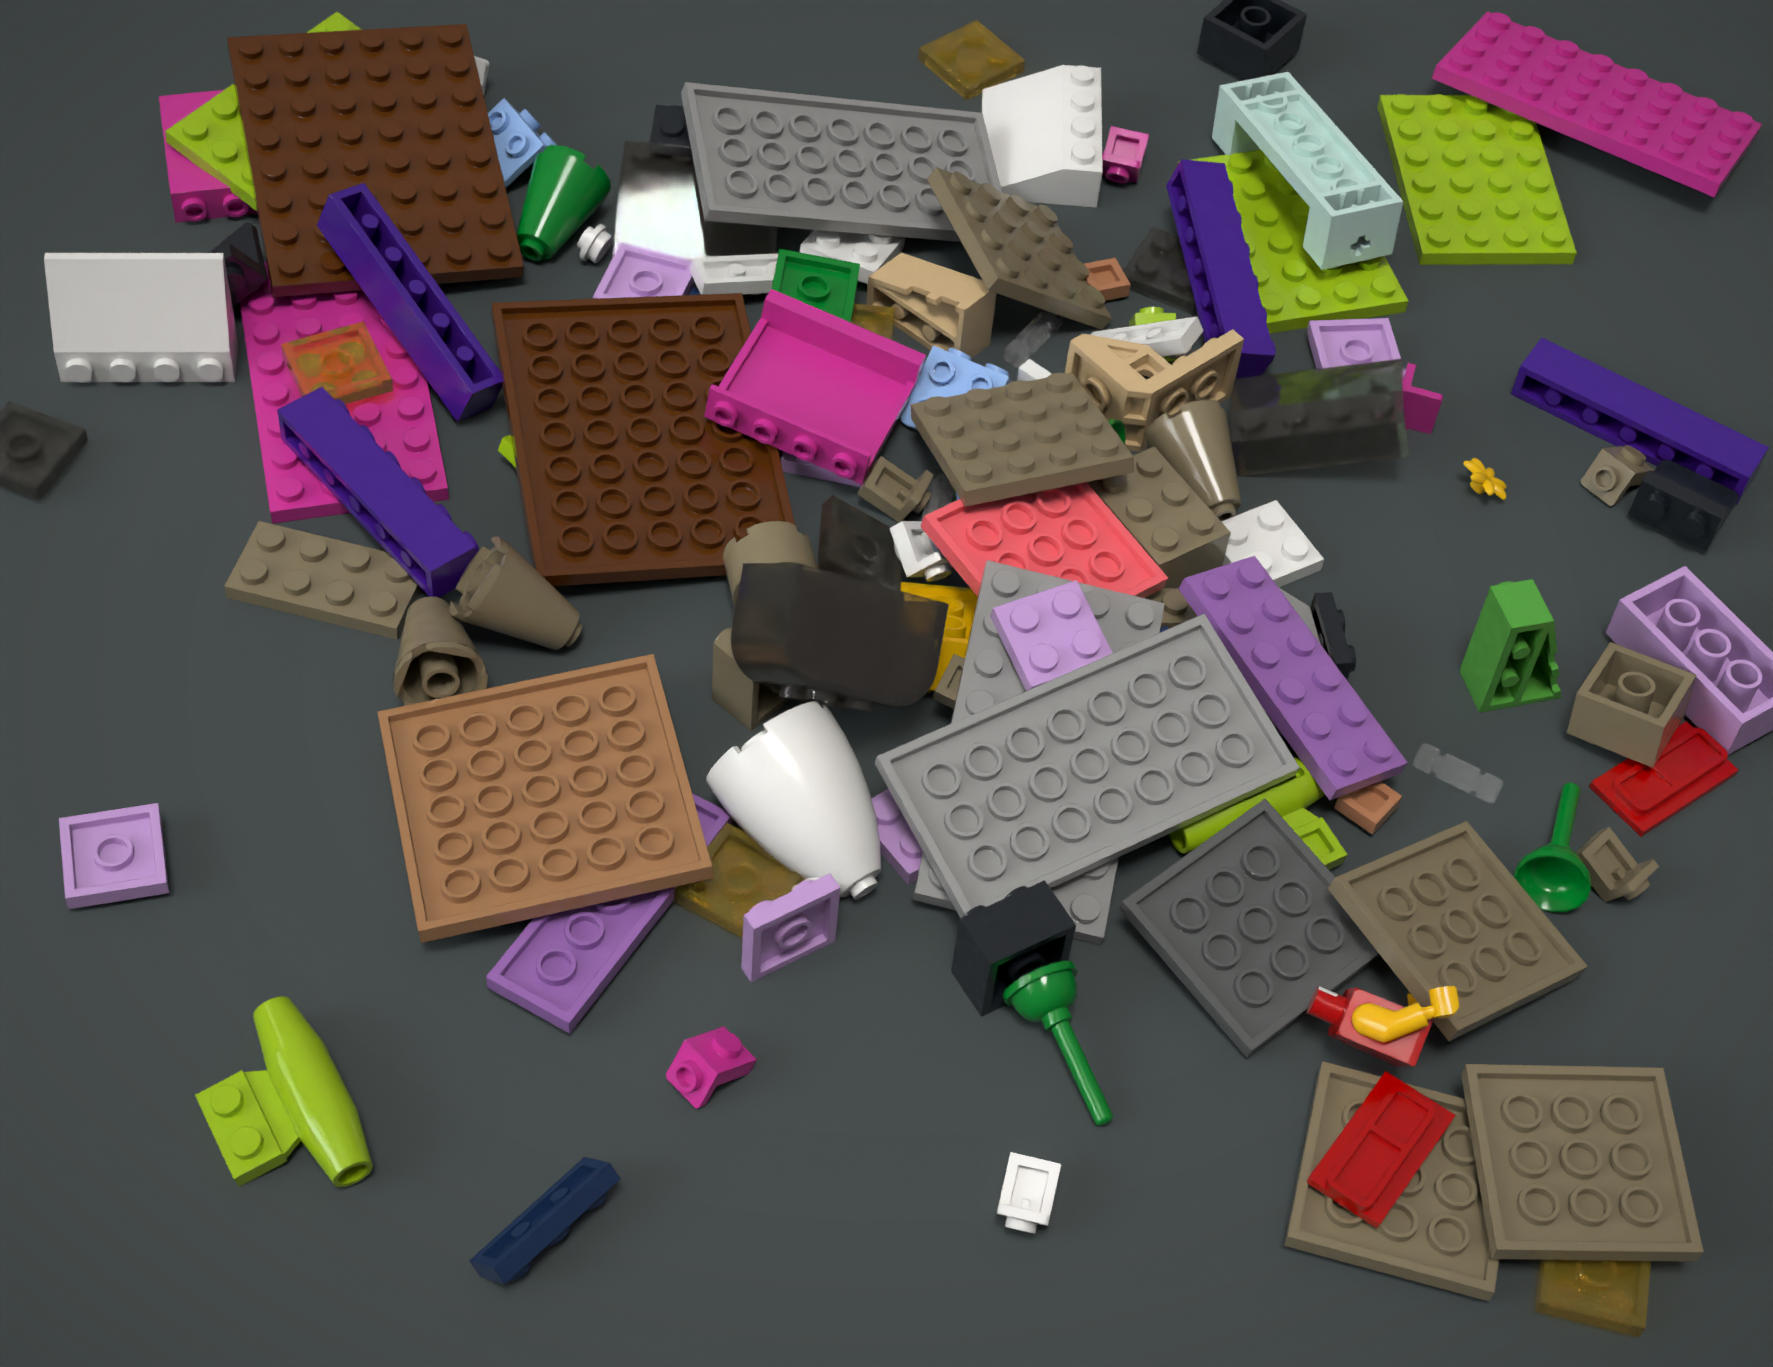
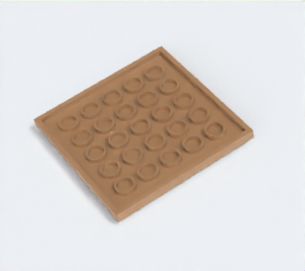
[377,654,714,943]

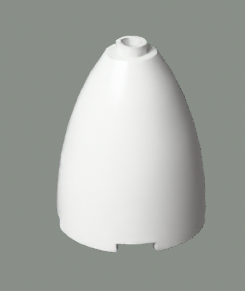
[706,701,881,900]

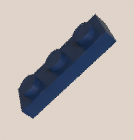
[469,1157,620,1284]

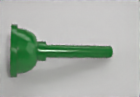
[1514,783,1592,912]
[1002,961,1113,1126]

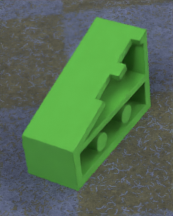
[1459,579,1562,713]

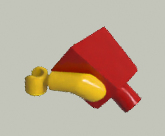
[1307,986,1459,1067]

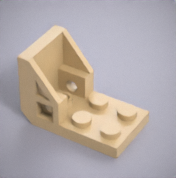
[1065,329,1244,452]

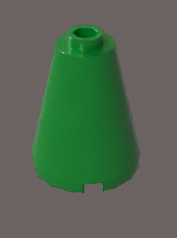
[516,145,611,261]

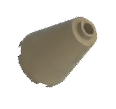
[1144,400,1241,521]
[449,536,582,650]
[393,597,488,706]

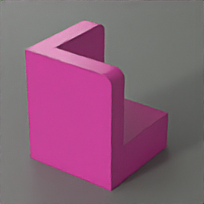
[1390,363,1443,434]

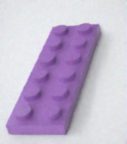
[1178,556,1408,800]
[486,793,732,1034]

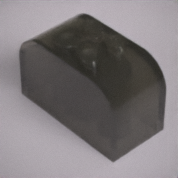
[731,563,949,713]

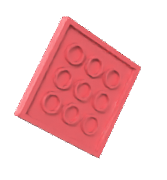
[920,482,1168,598]

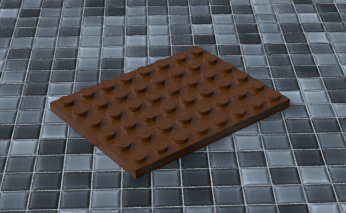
[227,24,524,297]
[491,293,795,586]

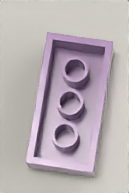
[1606,566,1773,755]

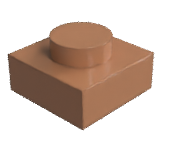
[1084,258,1131,301]
[1334,781,1402,835]

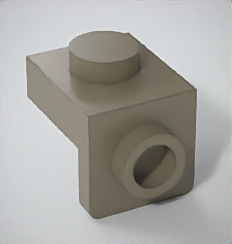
[1581,445,1655,506]
[857,456,934,523]
[1576,827,1659,902]

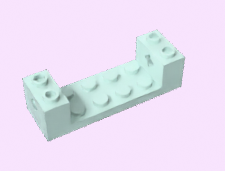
[1212,72,1403,270]

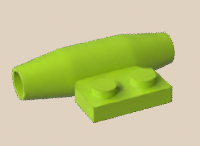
[1168,757,1348,870]
[195,996,373,1187]

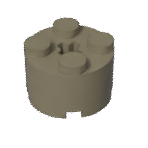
[723,521,819,620]

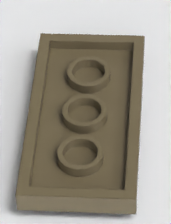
[224,521,422,640]

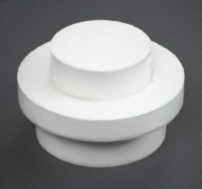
[577,224,613,264]

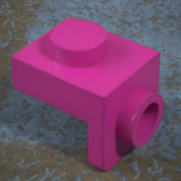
[1102,126,1149,184]
[666,1026,757,1109]

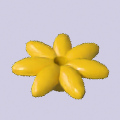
[1463,458,1506,500]

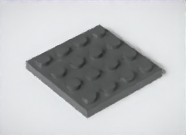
[1119,799,1381,1058]

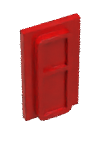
[1589,721,1739,837]
[1306,1071,1456,1229]

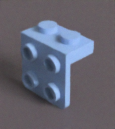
[488,98,557,188]
[900,346,1012,431]

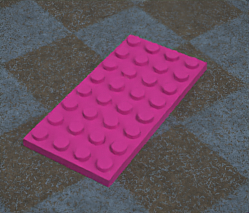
[1432,11,1762,197]
[240,262,449,524]

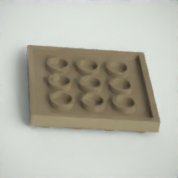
[927,167,1112,330]
[911,372,1134,507]
[1327,821,1588,1041]
[1284,1061,1499,1302]
[1461,1064,1704,1262]

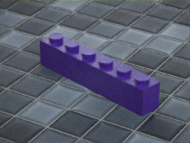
[1166,159,1275,380]
[317,183,503,422]
[1511,337,1769,506]
[277,387,479,598]

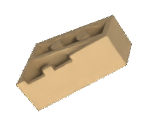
[866,253,997,358]

